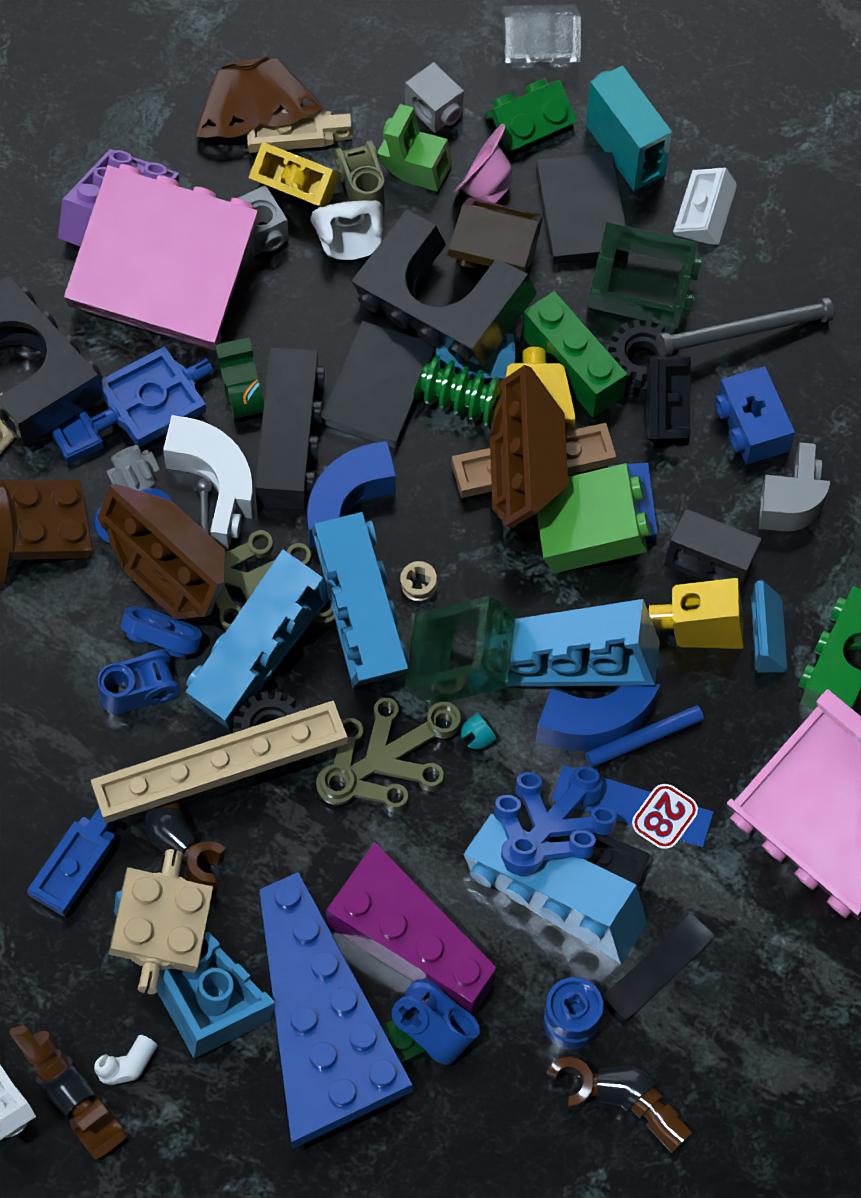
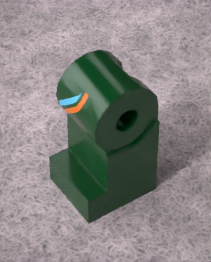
[215,337,264,419]

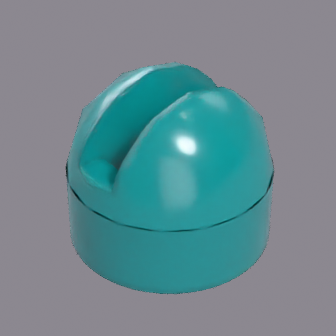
[461,712,497,750]

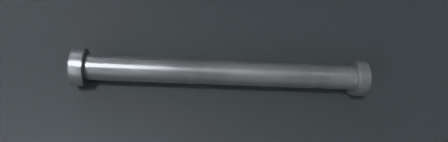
[656,298,834,356]

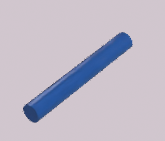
[585,705,704,768]

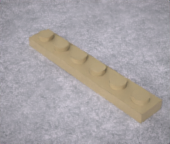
[91,700,348,823]

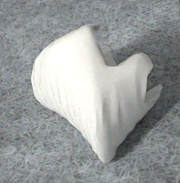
[310,200,384,260]

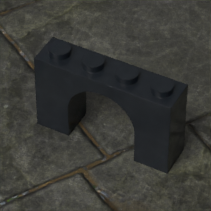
[351,209,537,367]
[0,276,103,447]

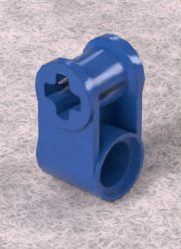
[98,650,181,714]
[392,979,480,1065]

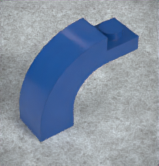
[307,441,396,548]
[536,660,661,751]

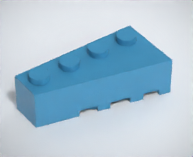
[312,512,408,688]
[185,549,329,730]
[483,599,660,687]
[464,814,648,964]
[114,890,275,1058]

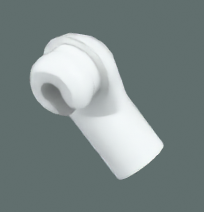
[94,1035,158,1085]

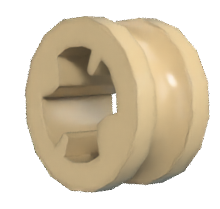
[400,561,437,601]

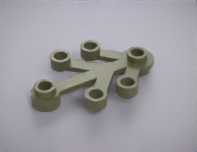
[216,530,336,630]
[316,698,461,813]

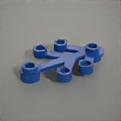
[494,766,616,876]

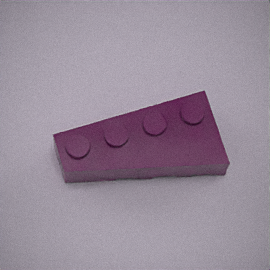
[326,842,496,1015]

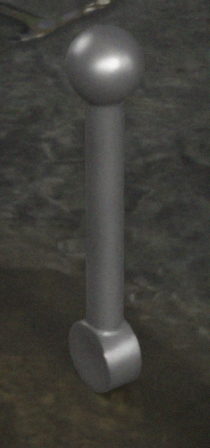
[196,478,212,533]

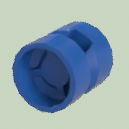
[543,977,603,1050]

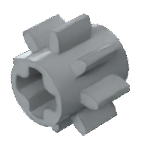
[106,445,160,491]

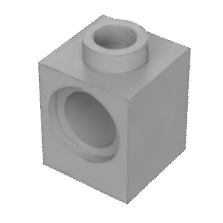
[405,62,464,133]
[238,185,288,256]

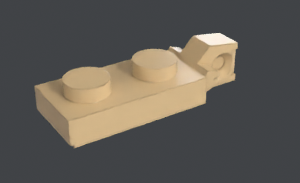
[247,109,353,153]

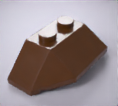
[490,365,569,528]
[98,484,225,620]

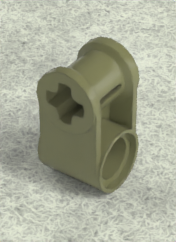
[334,140,385,207]

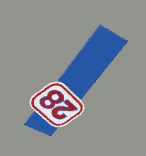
[552,765,713,849]

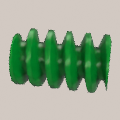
[413,355,501,427]

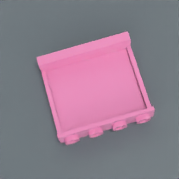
[64,164,260,351]
[727,689,861,920]

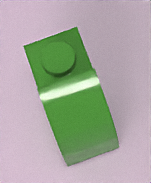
[377,104,453,192]

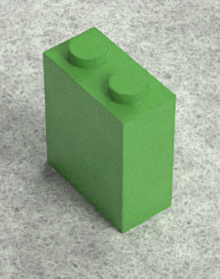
[537,463,651,574]

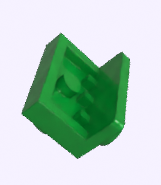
[484,78,577,152]

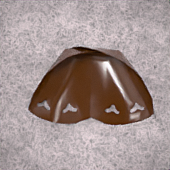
[195,57,324,138]

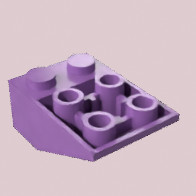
[58,149,179,246]

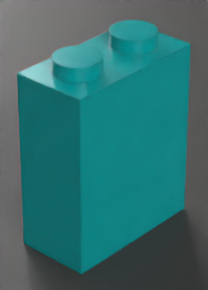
[585,65,672,191]

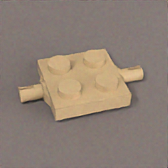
[109,849,213,994]

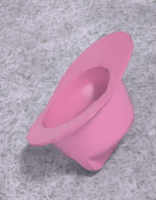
[452,124,512,203]

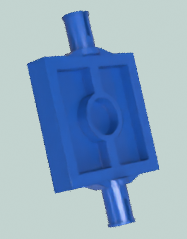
[88,346,213,447]

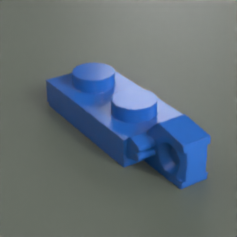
[27,808,119,917]

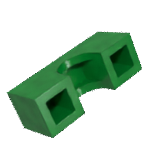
[521,291,627,417]
[798,586,861,710]

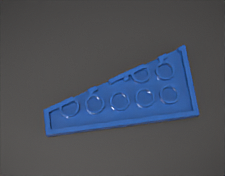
[259,872,413,1149]

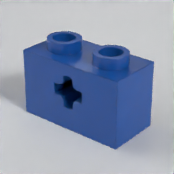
[714,366,795,465]

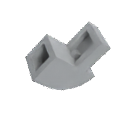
[759,443,830,531]

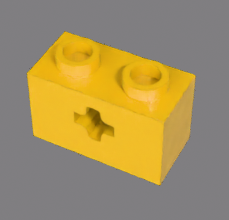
[248,142,341,207]

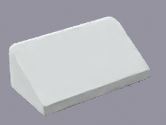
[673,168,737,245]

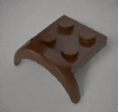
[0,480,92,590]

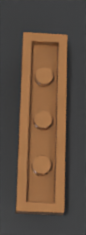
[451,423,617,498]

